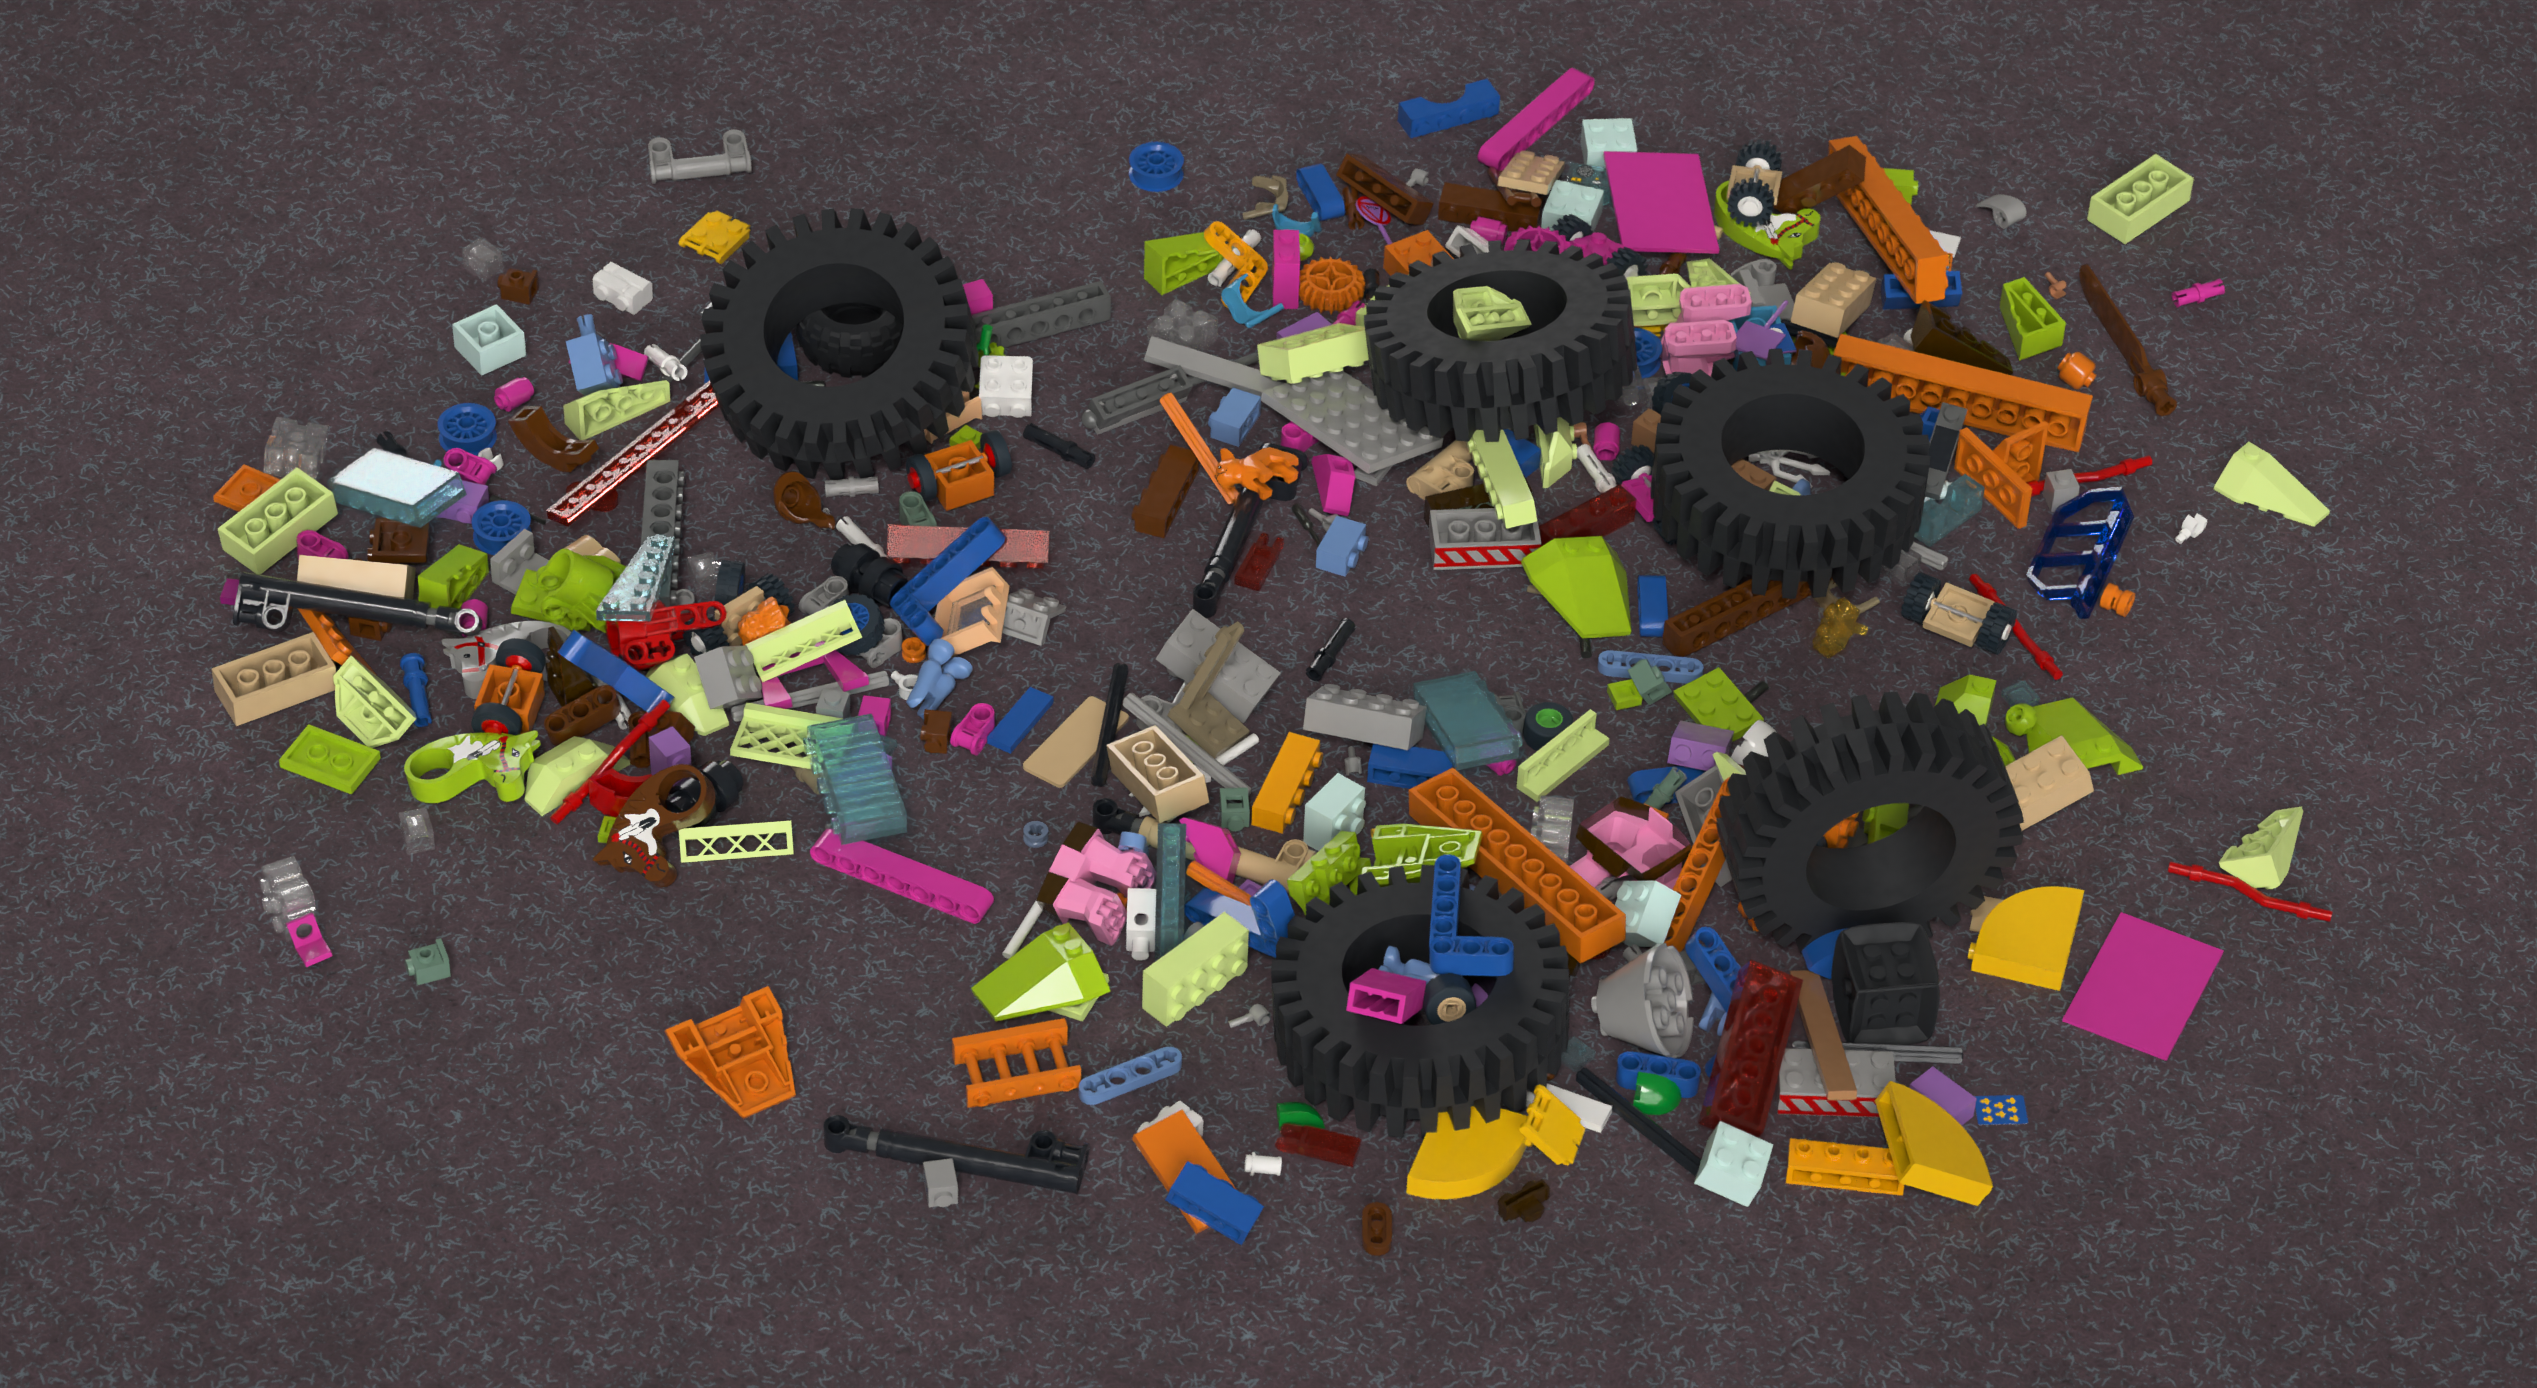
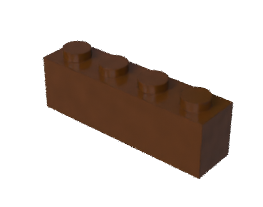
[1773,145,1866,214]
[1336,153,1434,225]
[1438,182,1543,232]
[1131,445,1199,539]

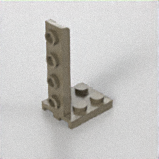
[1167,621,1250,758]

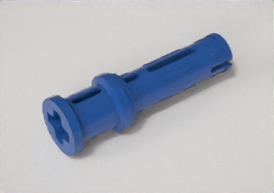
[400,653,432,727]

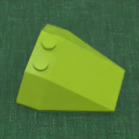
[1521,536,1631,638]
[2026,697,2143,775]
[1361,824,1483,887]
[971,922,1110,1021]

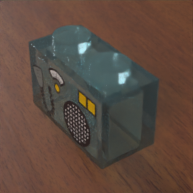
[1567,163,1613,206]

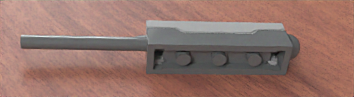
[1081,352,1259,435]

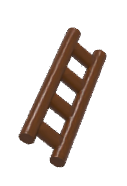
[1487,167,1541,207]

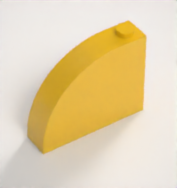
[1968,886,2084,991]
[1875,1081,1993,1206]
[1406,1106,1533,1199]

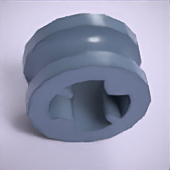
[1023,821,1048,848]

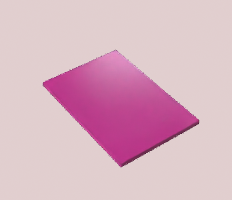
[1603,151,1719,254]
[2062,912,2224,1061]

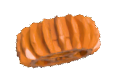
[1299,256,1365,314]

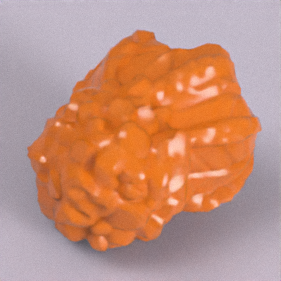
[738,596,791,646]

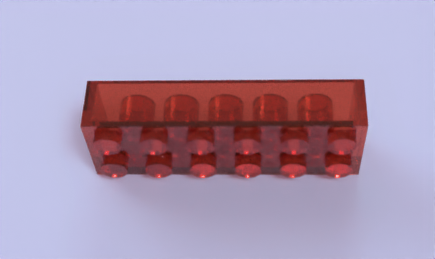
[887,525,1051,569]
[1698,959,1803,1138]

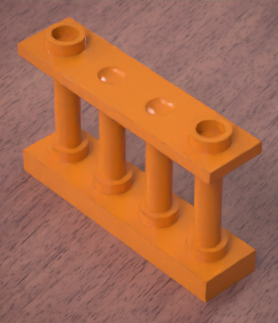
[952,1018,1081,1108]

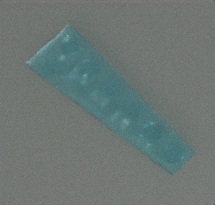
[596,534,675,621]

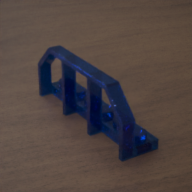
[2026,487,2134,619]

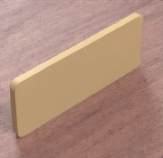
[1023,696,1129,788]

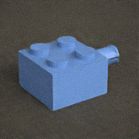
[566,314,623,396]

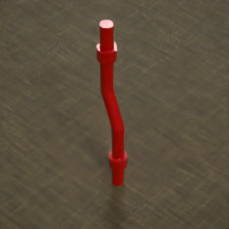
[2026,455,2152,497]
[1969,574,2063,680]
[550,700,670,825]
[2168,862,2333,922]

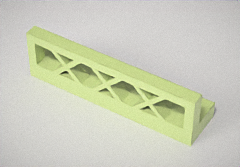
[745,600,862,683]
[1517,709,1610,802]
[679,821,794,863]

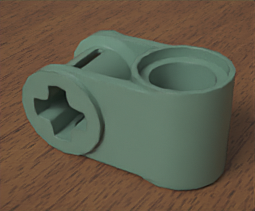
[899,491,938,542]

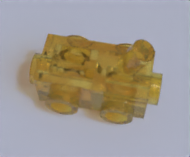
[1813,598,1868,659]

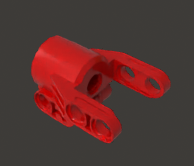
[605,600,726,671]

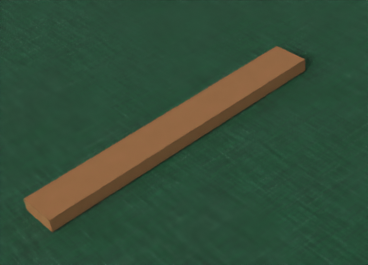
[1789,970,1857,1100]

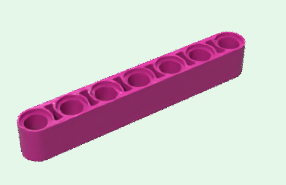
[1477,68,1595,171]
[810,829,994,924]

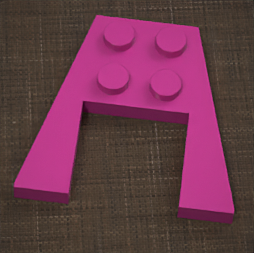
[759,641,869,709]

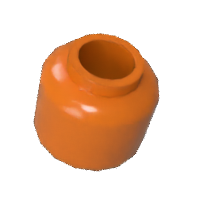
[2057,352,2097,390]

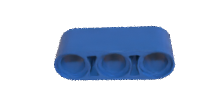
[1296,163,1345,221]
[1637,575,1668,637]
[1627,766,1706,804]
[1616,1051,1701,1098]

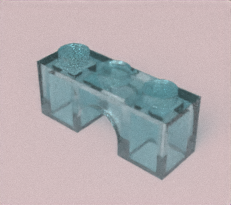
[1914,474,1985,547]

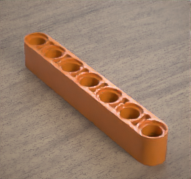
[1664,777,1731,952]

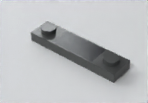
[1925,402,1968,500]

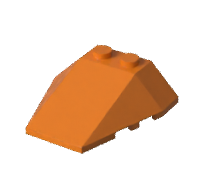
[665,986,796,1119]

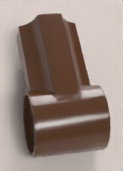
[628,711,652,768]

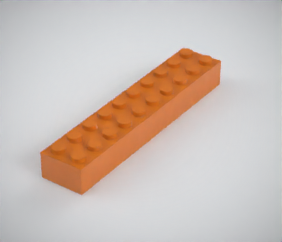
[1828,136,1949,304]
[1833,334,2093,452]
[1409,768,1626,963]

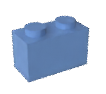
[1208,388,1261,447]
[1316,516,1368,577]

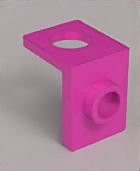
[286,913,333,967]

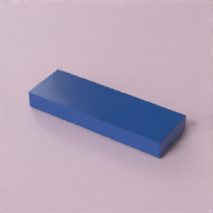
[987,687,1053,754]

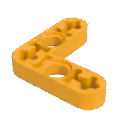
[1204,221,1268,309]

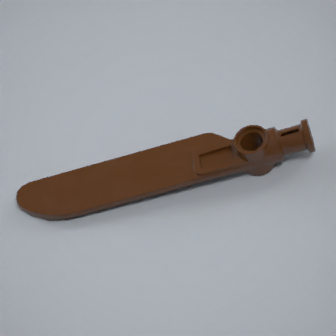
[2079,264,2177,416]

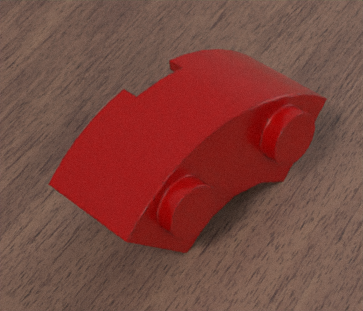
[588,768,653,818]

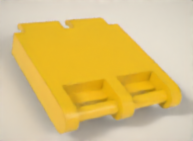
[679,211,751,264]
[1519,1085,1585,1166]

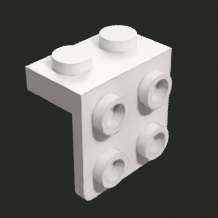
[979,355,1033,418]

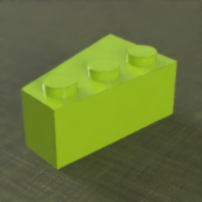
[1144,232,1223,295]
[2000,277,2066,360]
[418,544,489,609]

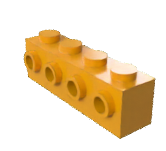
[1786,1138,1905,1195]

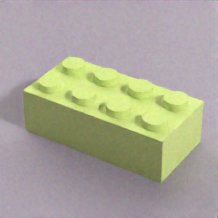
[2087,154,2194,244]
[1257,323,1369,383]
[218,468,338,575]
[1142,912,1249,1027]

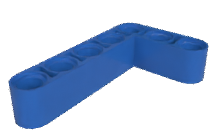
[890,517,1006,646]
[558,629,675,713]
[1429,854,1514,976]
[1183,879,1294,958]
[1685,927,1783,1082]

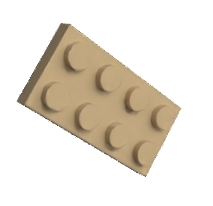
[1498,151,1565,195]

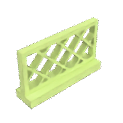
[730,702,854,773]

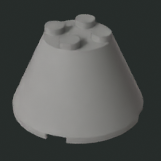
[1591,943,1694,1058]

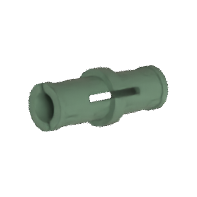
[1643,767,1687,810]

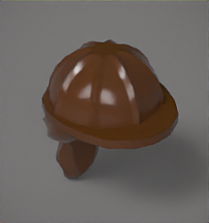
[773,471,835,530]

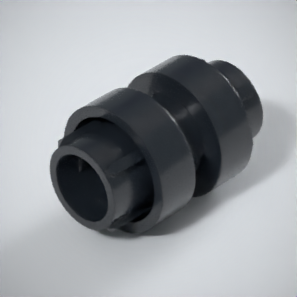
[831,543,908,607]
[665,760,744,829]

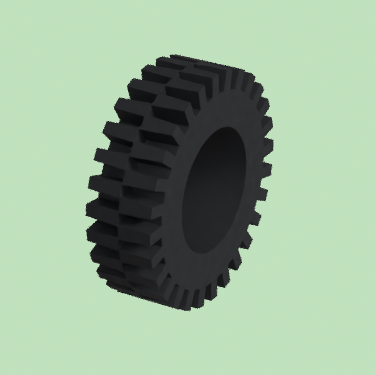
[700,208,979,480]
[1364,239,1637,442]
[1651,348,1931,599]
[1717,692,2024,953]
[1271,865,1569,1139]

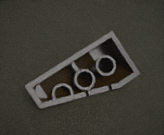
[1910,300,2013,375]
[546,626,598,717]

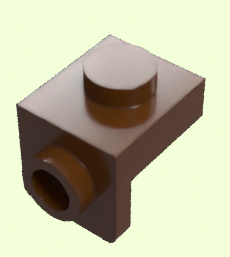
[649,710,695,744]

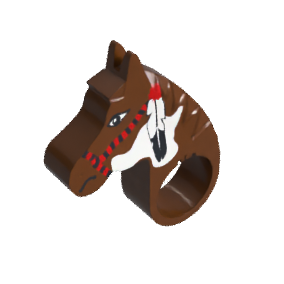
[593,764,715,887]

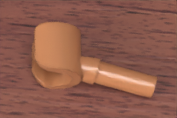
[2045,272,2066,299]
[1574,422,1593,451]

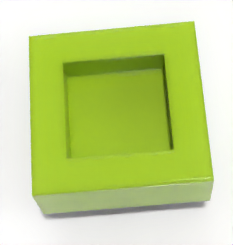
[949,425,982,449]
[1607,679,1642,710]

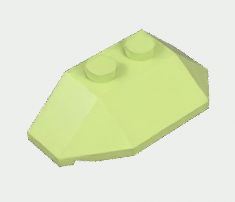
[1626,274,1692,326]
[1453,286,1532,341]
[1534,417,1577,488]
[646,653,729,736]
[333,656,416,748]
[525,736,630,816]

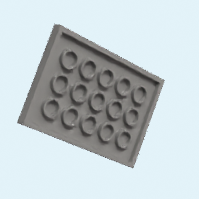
[1261,370,1444,474]

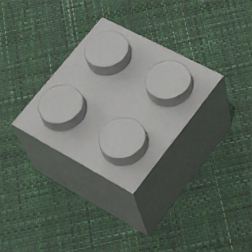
[694,645,763,709]

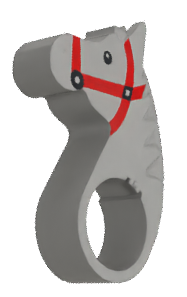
[441,621,571,699]

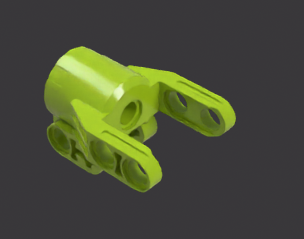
[536,549,638,633]

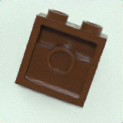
[367,518,430,564]

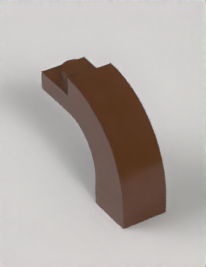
[508,406,599,472]

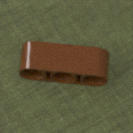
[544,685,621,746]

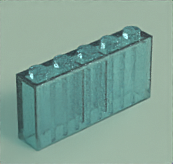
[328,448,467,528]
[1413,671,1522,771]
[803,714,907,845]
[1155,823,1186,962]

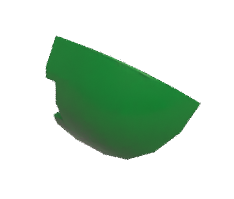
[1633,1072,1682,1115]
[1276,1102,1325,1131]

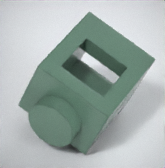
[1627,659,1672,705]
[1219,788,1250,832]
[405,938,451,985]

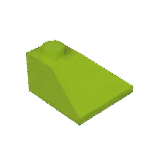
[1935,675,1996,726]

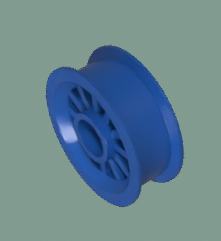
[1129,142,1184,192]
[1633,328,1662,380]
[438,403,497,456]
[472,500,532,555]

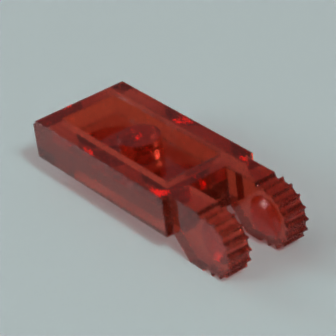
[1234,533,1284,591]
[1275,1123,1361,1167]

